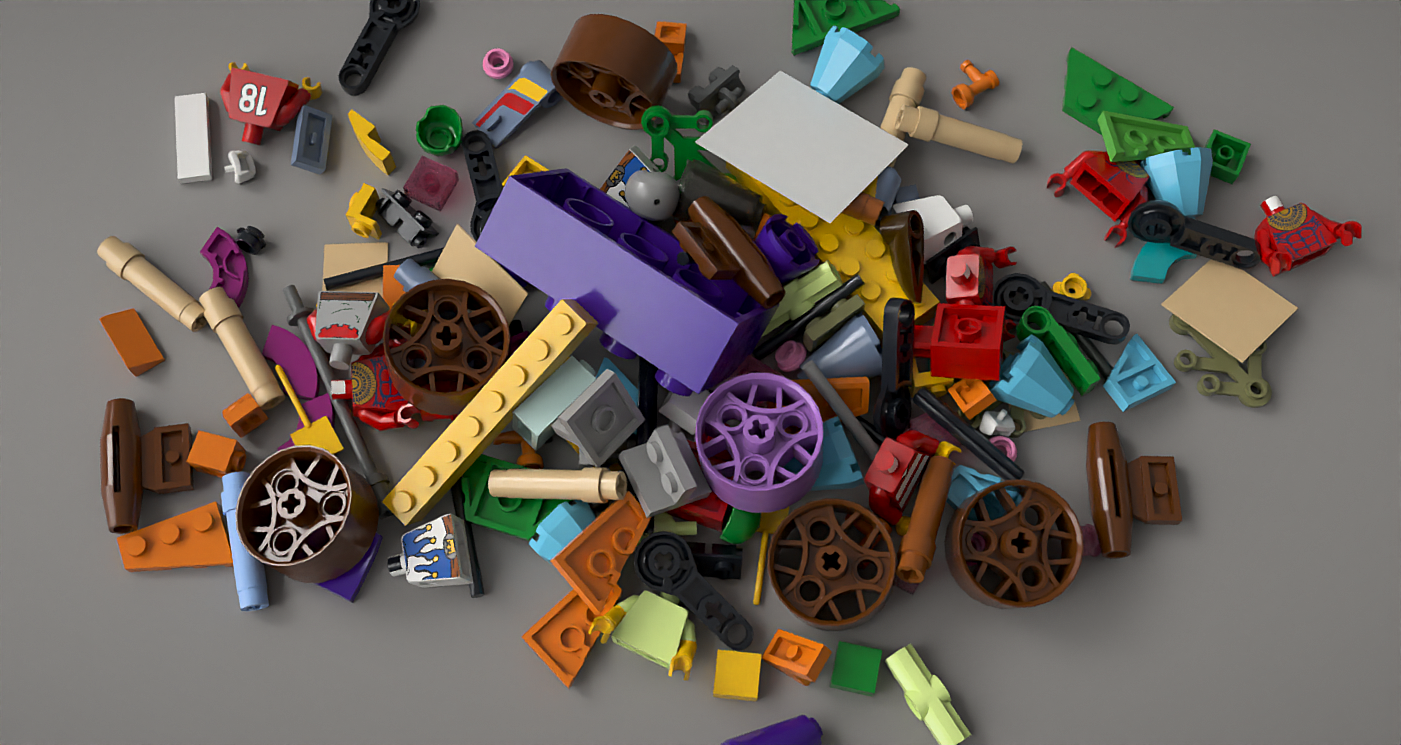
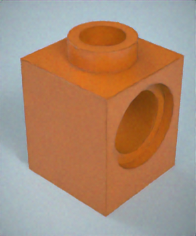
[186,430,246,478]

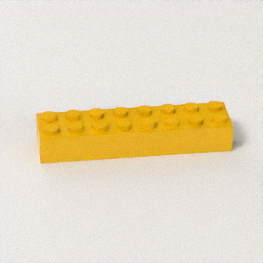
[726,161,940,347]

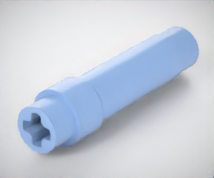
[221,472,269,611]

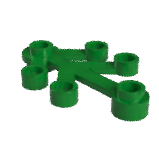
[641,106,739,201]

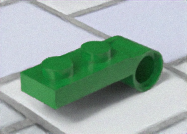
[1016,306,1101,396]

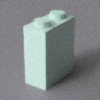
[512,356,596,451]

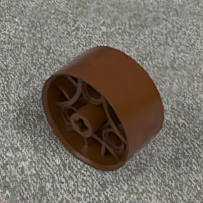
[551,14,678,130]
[383,279,510,415]
[235,445,379,583]
[944,479,1084,609]
[768,498,896,631]

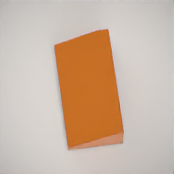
[99,308,165,377]

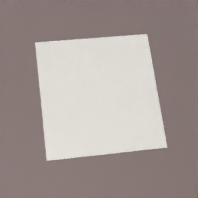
[695,71,909,223]

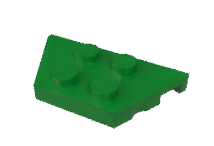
[792,0,900,56]
[1062,47,1174,135]
[461,454,573,542]

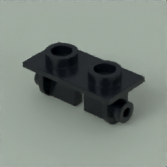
[375,188,439,248]
[924,226,980,285]
[686,542,743,580]

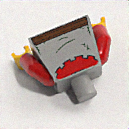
[307,291,410,370]

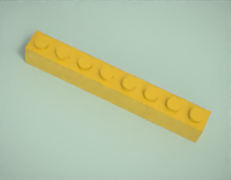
[382,299,598,526]

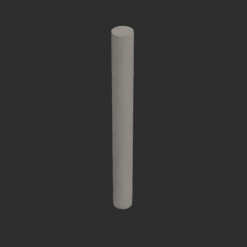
[802,360,879,462]

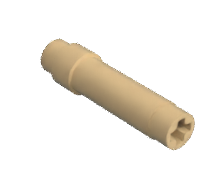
[880,67,926,168]
[895,105,1022,164]
[97,236,207,332]
[199,287,285,410]
[488,467,627,503]

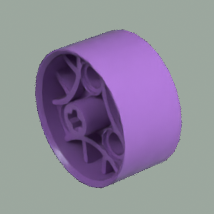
[695,373,823,513]

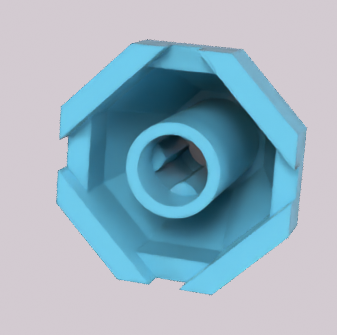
[810,26,885,104]
[1140,147,1213,220]
[989,335,1075,418]
[783,416,865,491]
[529,500,597,564]

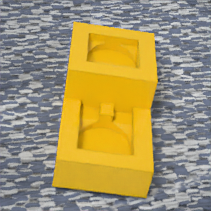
[348,110,396,175]

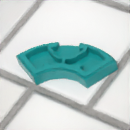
[1130,242,1197,284]

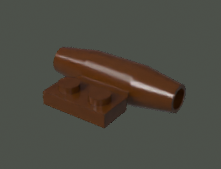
[672,196,786,309]
[100,398,194,534]
[1086,421,1182,559]

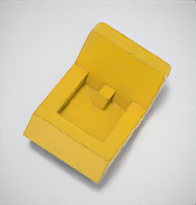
[345,183,382,240]
[909,357,954,398]

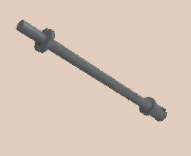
[283,285,394,519]

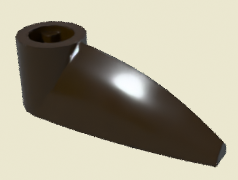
[880,210,924,304]

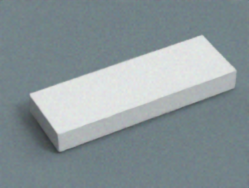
[175,93,212,184]

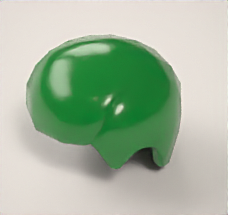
[416,105,463,157]
[720,507,762,544]

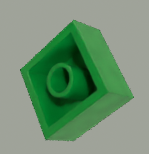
[1204,129,1251,185]
[829,641,882,697]

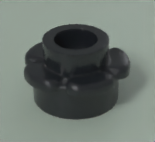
[234,226,266,255]

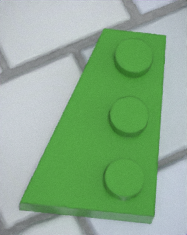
[1098,111,1195,162]

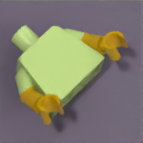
[588,590,697,681]

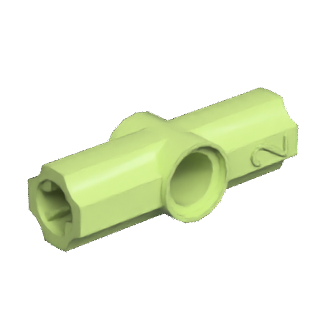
[761,260,843,337]
[885,644,971,745]

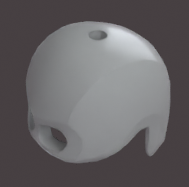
[625,170,680,221]

